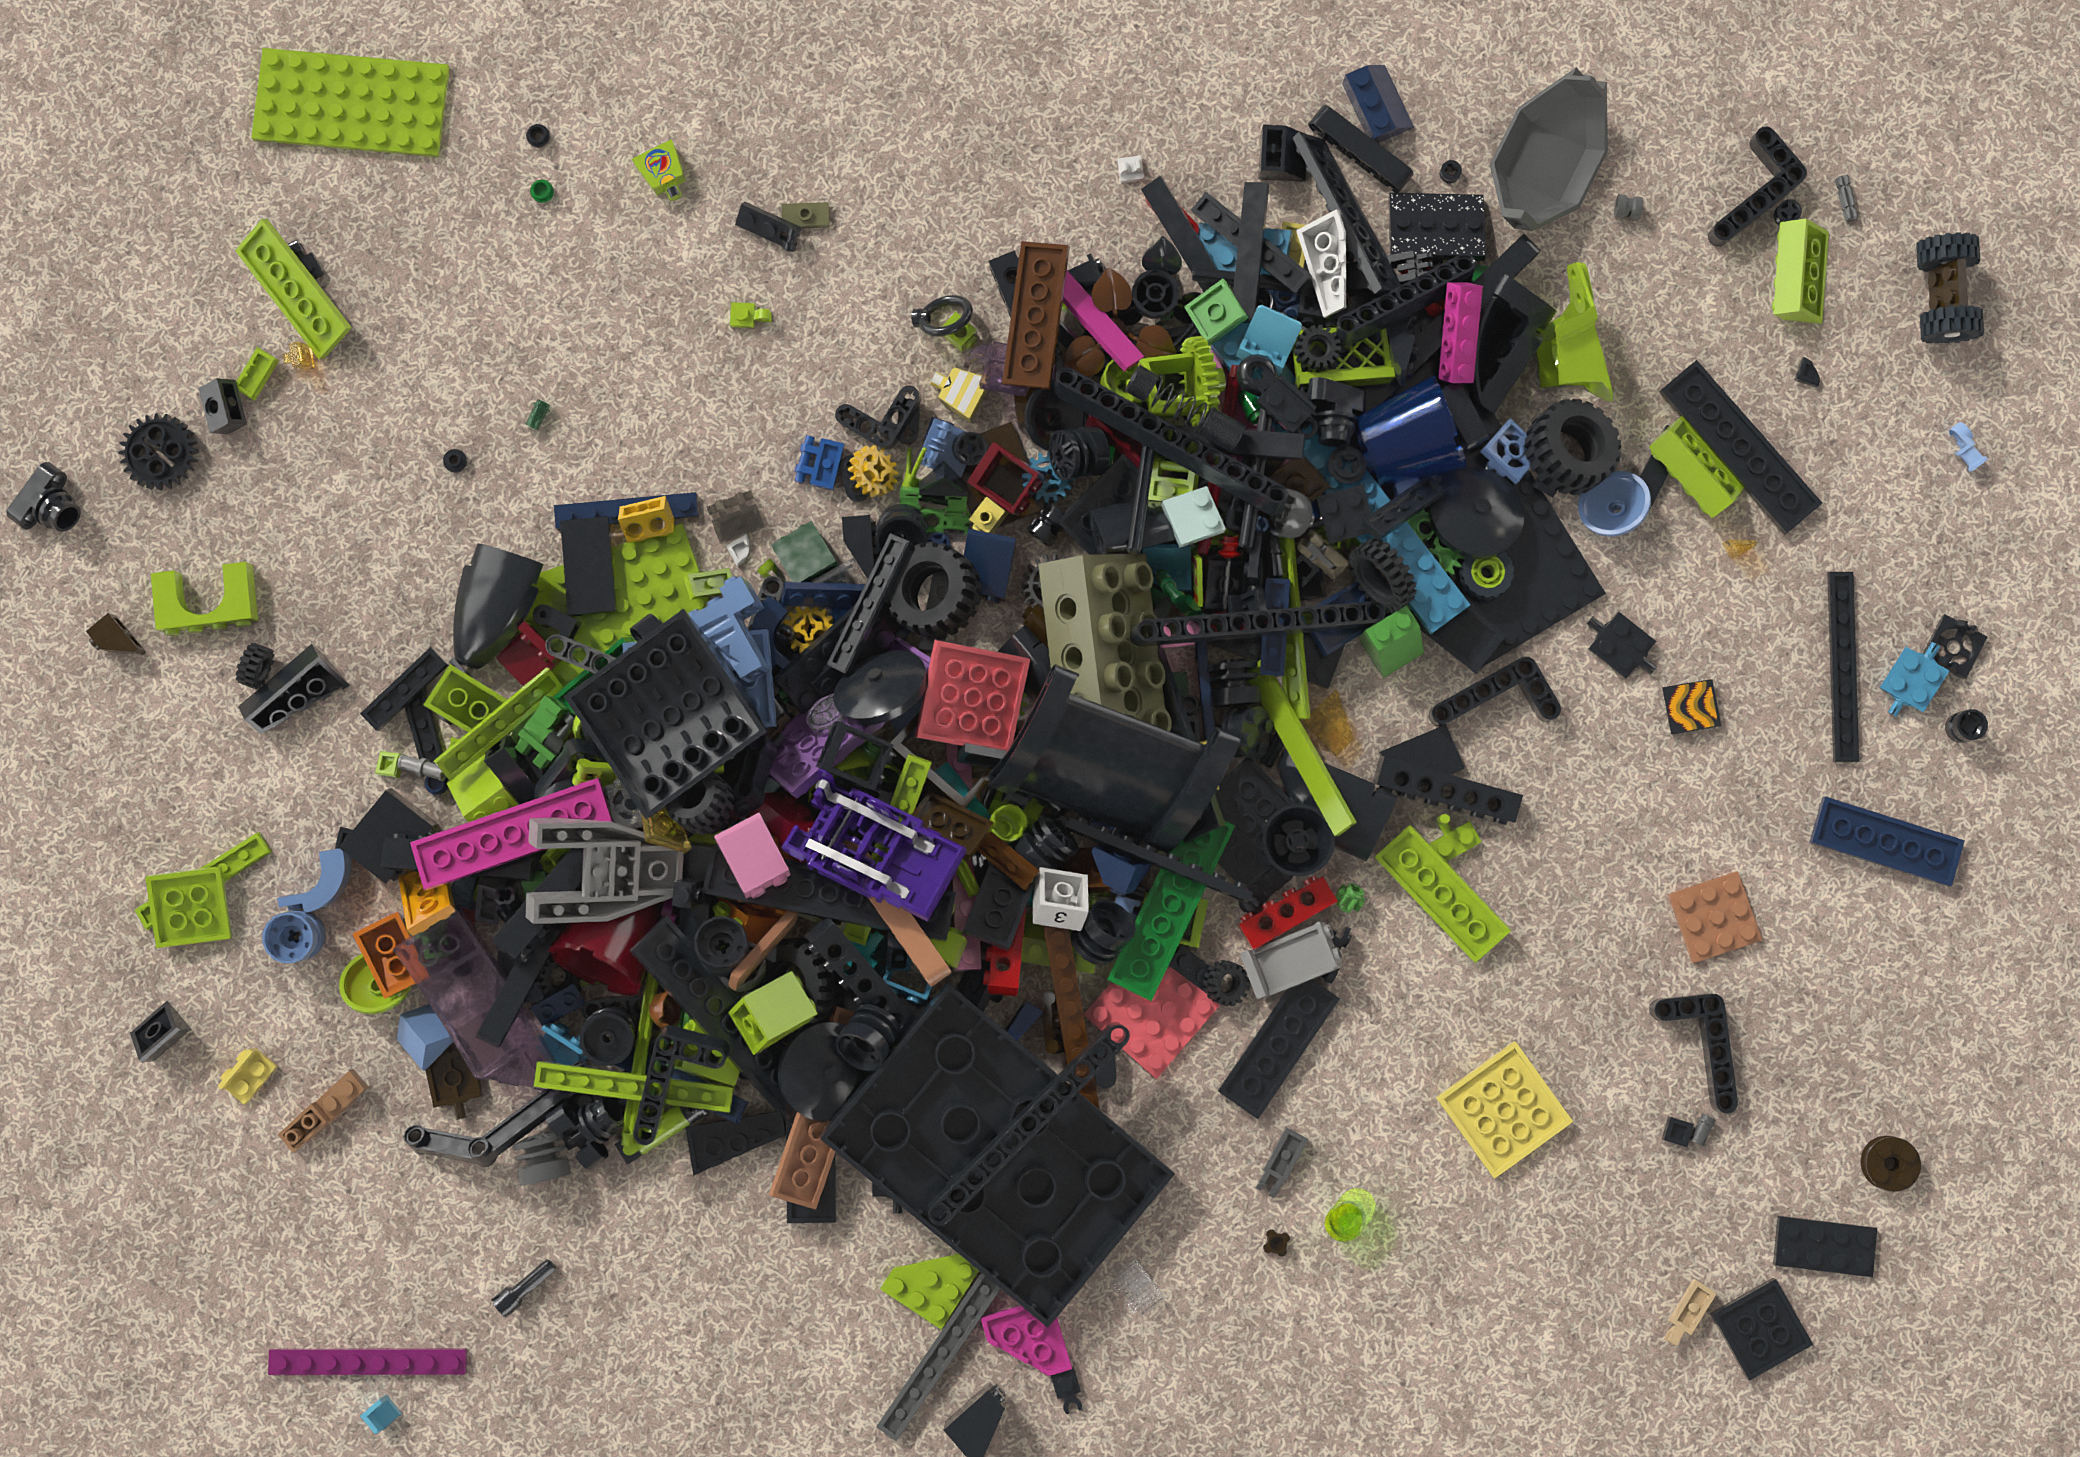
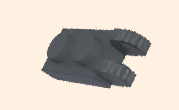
[1255,1127,1308,1198]

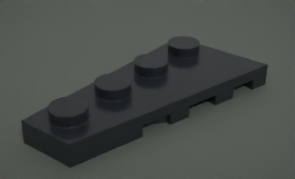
[686,1111,786,1176]

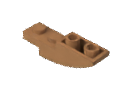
[278,1069,369,1153]

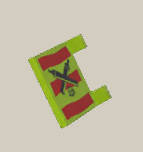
[1190,547,1203,607]

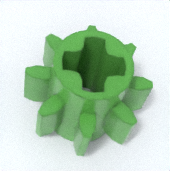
[1335,883,1366,913]

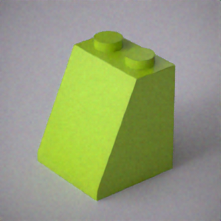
[447,754,518,822]
[728,971,818,1055]
[675,1020,740,1087]

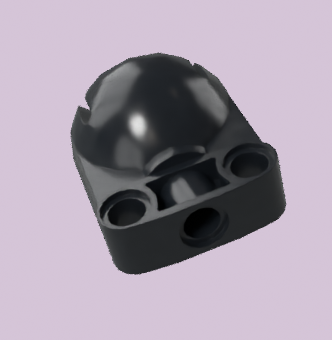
[534,738,620,804]

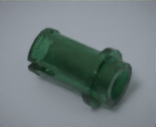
[525,399,550,431]

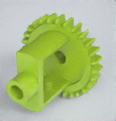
[1126,336,1226,427]

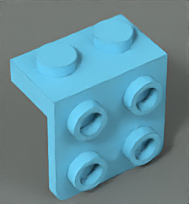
[1236,305,1302,376]

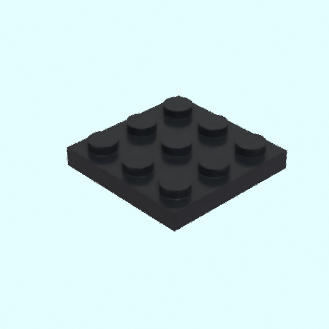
[1710,1278,1813,1381]

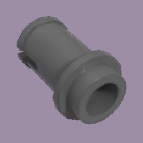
[1690,1113,1716,1146]

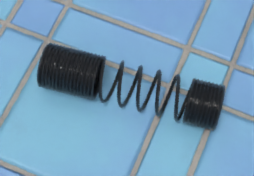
[1125,365,1246,453]

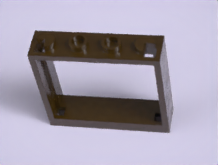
[891,711,993,808]

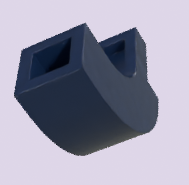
[752,596,791,671]

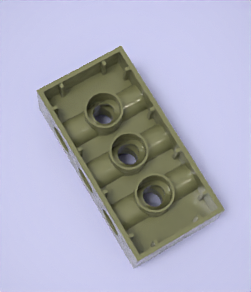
[1038,553,1171,731]

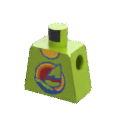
[632,139,686,201]

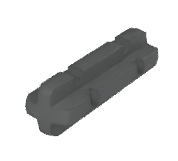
[1835,175,1859,222]

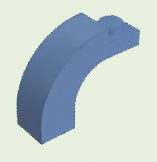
[277,848,352,913]

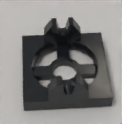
[1923,614,1988,679]

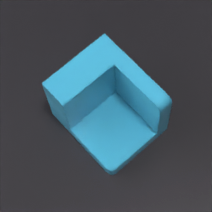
[360,1394,402,1435]

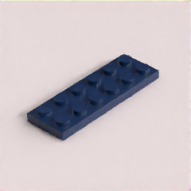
[1809,796,1965,887]

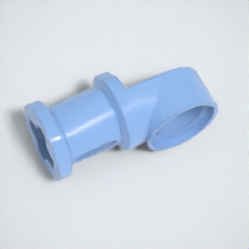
[1949,422,1988,472]

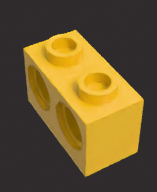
[618,496,675,543]

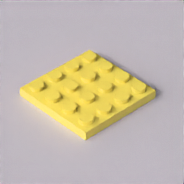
[1435,1041,1573,1179]

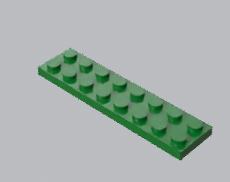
[1107,821,1235,1002]

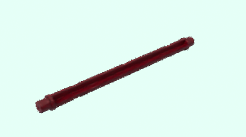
[1197,365,1240,555]

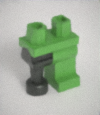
[515,695,576,769]

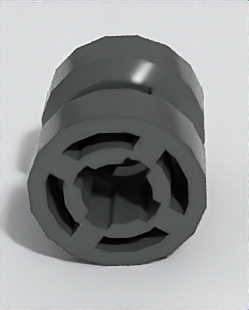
[1614,194,1643,221]

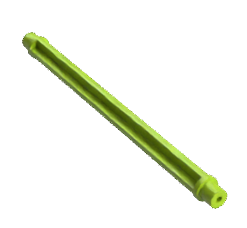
[621,971,659,1146]

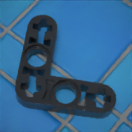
[835,385,922,450]

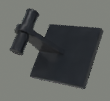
[1067,253,1106,283]

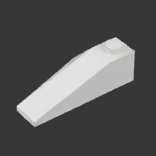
[1296,209,1346,318]

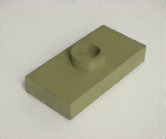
[782,202,830,228]

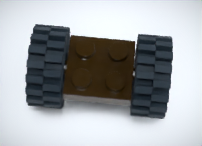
[1916,232,1984,343]

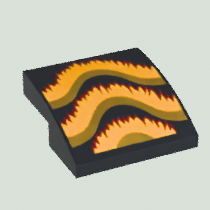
[1662,679,1722,735]

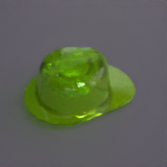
[1324,1188,1376,1242]

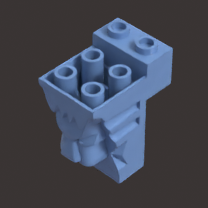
[688,576,771,683]

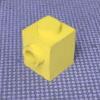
[969,497,1009,534]

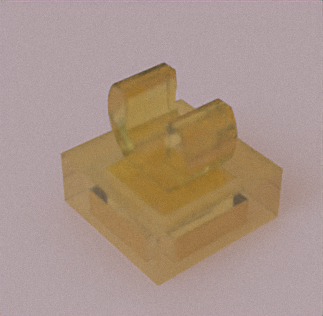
[283,341,315,370]

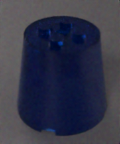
[1355,376,1467,486]

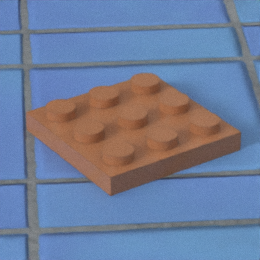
[1668,871,1762,963]

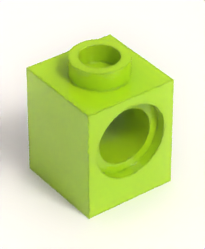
[942,311,978,352]

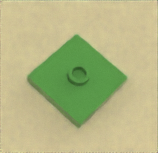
[1184,279,1249,346]

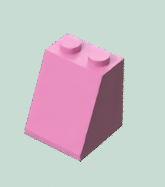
[714,813,791,899]

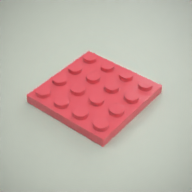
[915,640,1030,751]
[1084,966,1220,1079]

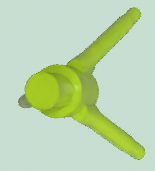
[899,447,927,495]

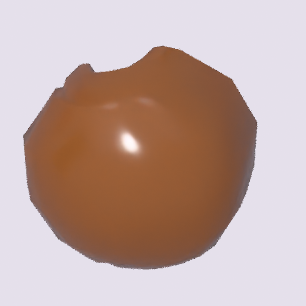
[649,991,681,1028]

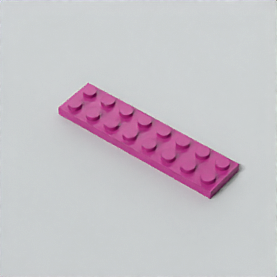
[410,778,614,890]

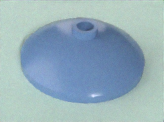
[1578,471,1651,537]

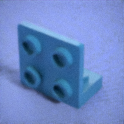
[536,1022,588,1065]

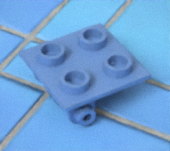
[921,418,974,477]

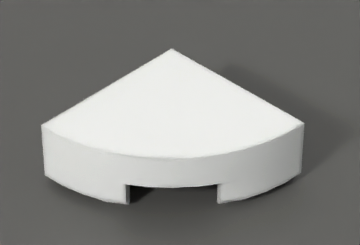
[725,534,750,567]

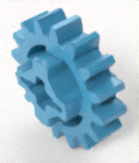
[1022,452,1074,504]

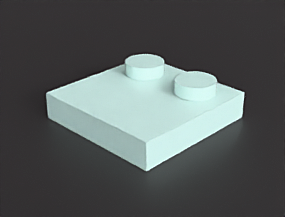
[1161,486,1226,548]

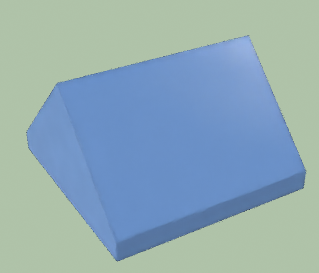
[397,1004,458,1071]

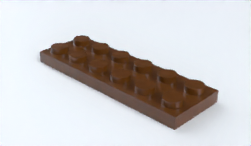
[1002,241,1070,390]

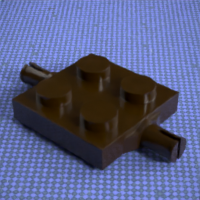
[425,1044,483,1120]

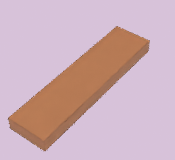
[728,911,798,991]

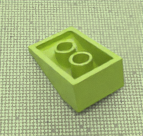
[424,664,508,732]

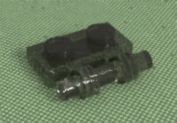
[707,490,765,544]

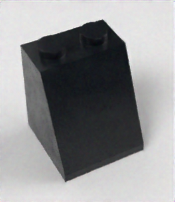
[943,1381,1006,1457]

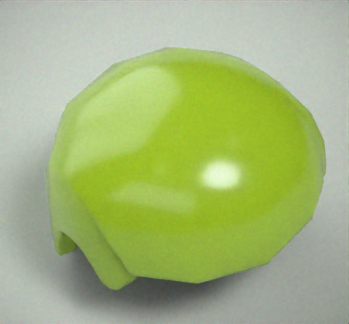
[990,804,1028,844]

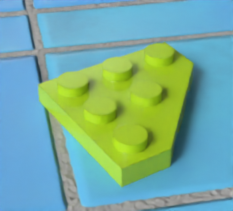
[880,1253,979,1330]

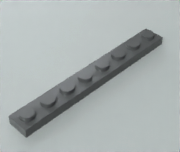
[876,1273,1000,1441]

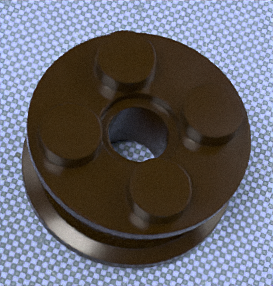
[1860,1135,1921,1192]

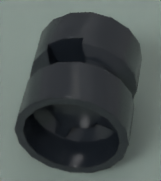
[1027,503,1064,548]
[1945,709,1988,743]

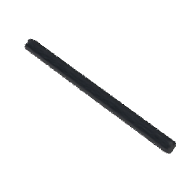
[1127,374,1166,555]

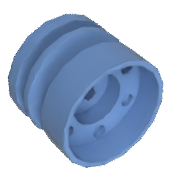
[262,910,325,963]

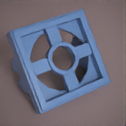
[1480,418,1531,484]

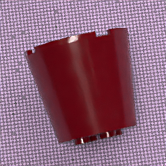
[548,902,664,995]

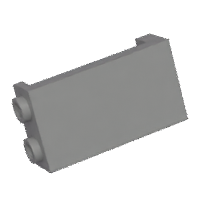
[1240,921,1343,999]

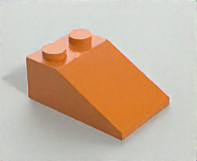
[352,911,430,999]

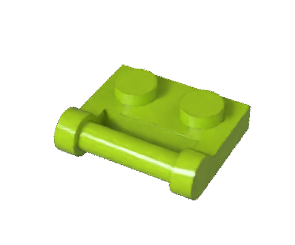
[1148,457,1199,501]

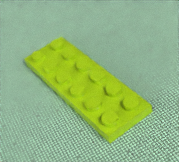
[235,219,352,359]
[1375,824,1511,963]

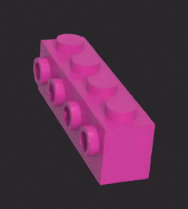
[1439,282,1483,383]

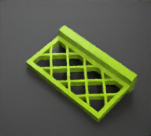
[1292,328,1395,390]

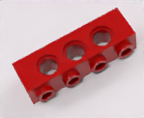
[1237,875,1338,950]
[984,907,1026,996]

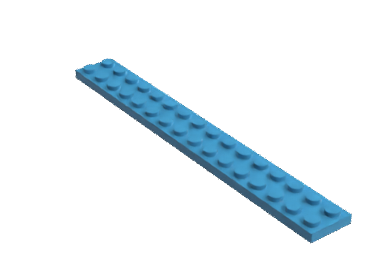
[1210,323,1470,634]

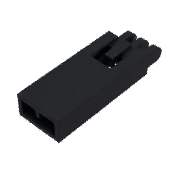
[1346,251,1434,297]

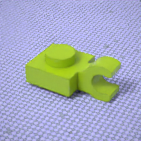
[730,302,772,329]

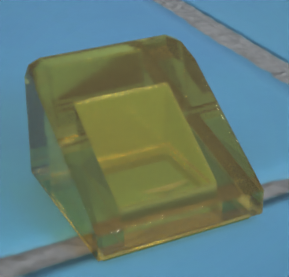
[1722,540,1757,559]

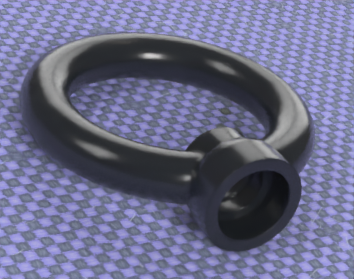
[911,295,973,337]

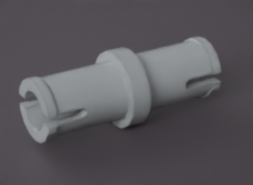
[397,754,446,781]

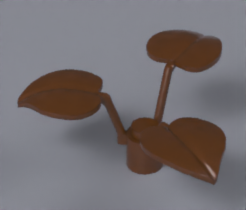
[1064,268,1177,377]

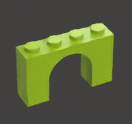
[150,561,258,636]

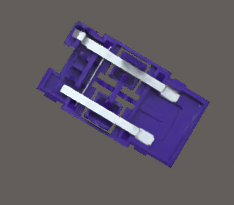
[782,769,967,921]

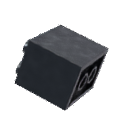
[338,788,437,884]

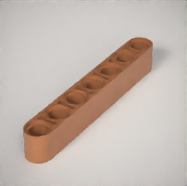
[842,835,952,987]

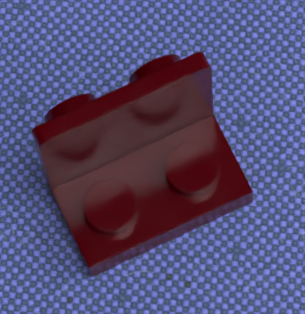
[496,621,562,686]

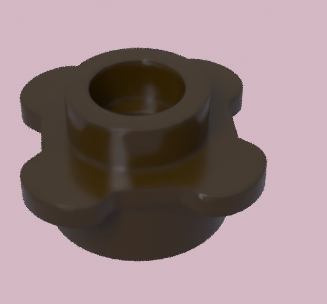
[1263,1229,1290,1257]

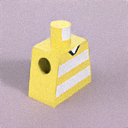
[930,368,990,423]

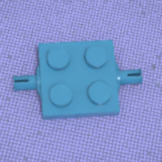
[1880,642,1949,717]

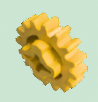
[848,445,899,498]
[783,607,834,653]

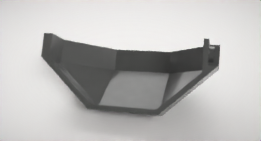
[1490,67,1608,231]

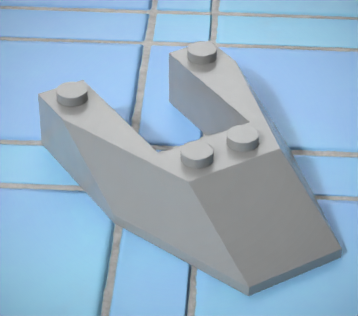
[526,818,684,924]

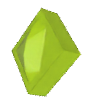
[375,751,402,778]

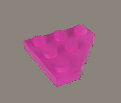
[981,1305,1072,1376]

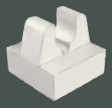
[1117,155,1144,184]

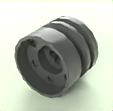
[512,1132,571,1186]

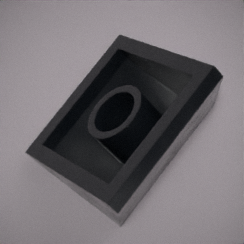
[130,1001,191,1063]

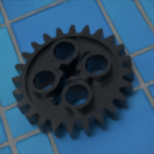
[118,413,199,491]

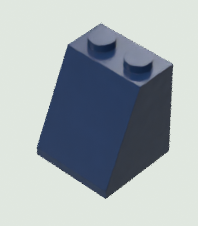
[964,529,1016,604]

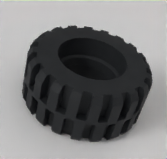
[1524,398,1621,495]
[886,542,982,639]
[747,938,843,1033]

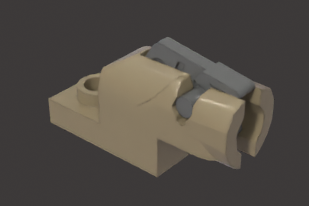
[1297,530,1355,587]

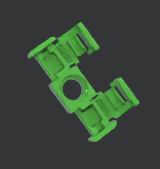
[900,486,970,535]

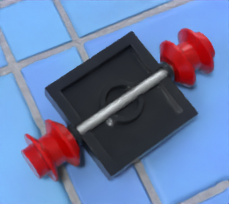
[1201,535,1249,632]

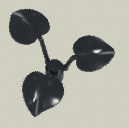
[1105,236,1202,325]

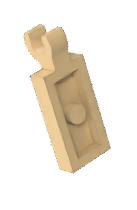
[1664,1279,1717,1346]

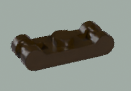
[1042,990,1065,1054]

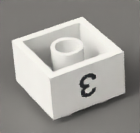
[1033,867,1088,931]

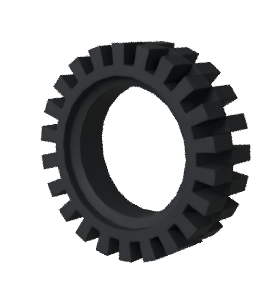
[1348,538,1417,614]

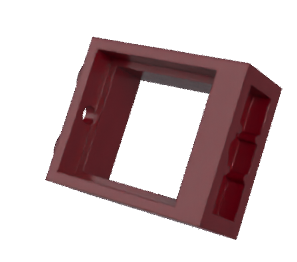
[967,442,1045,516]

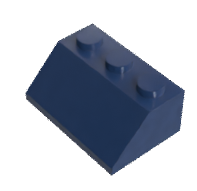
[1342,65,1414,143]

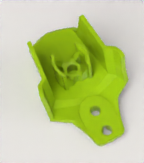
[1536,262,1613,402]

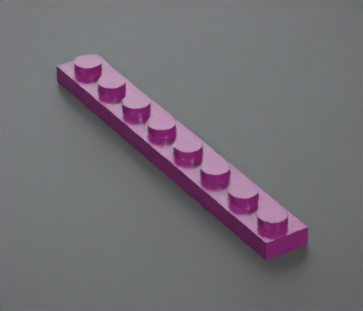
[268,1348,467,1375]

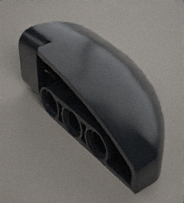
[1472,274,1557,414]
[453,543,544,670]
[998,625,1051,703]
[1277,749,1397,861]

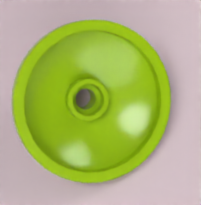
[339,953,412,1014]

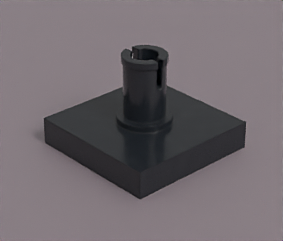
[956,961,1004,1011]

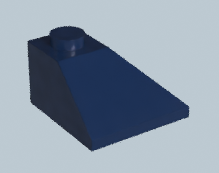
[1092,845,1152,896]

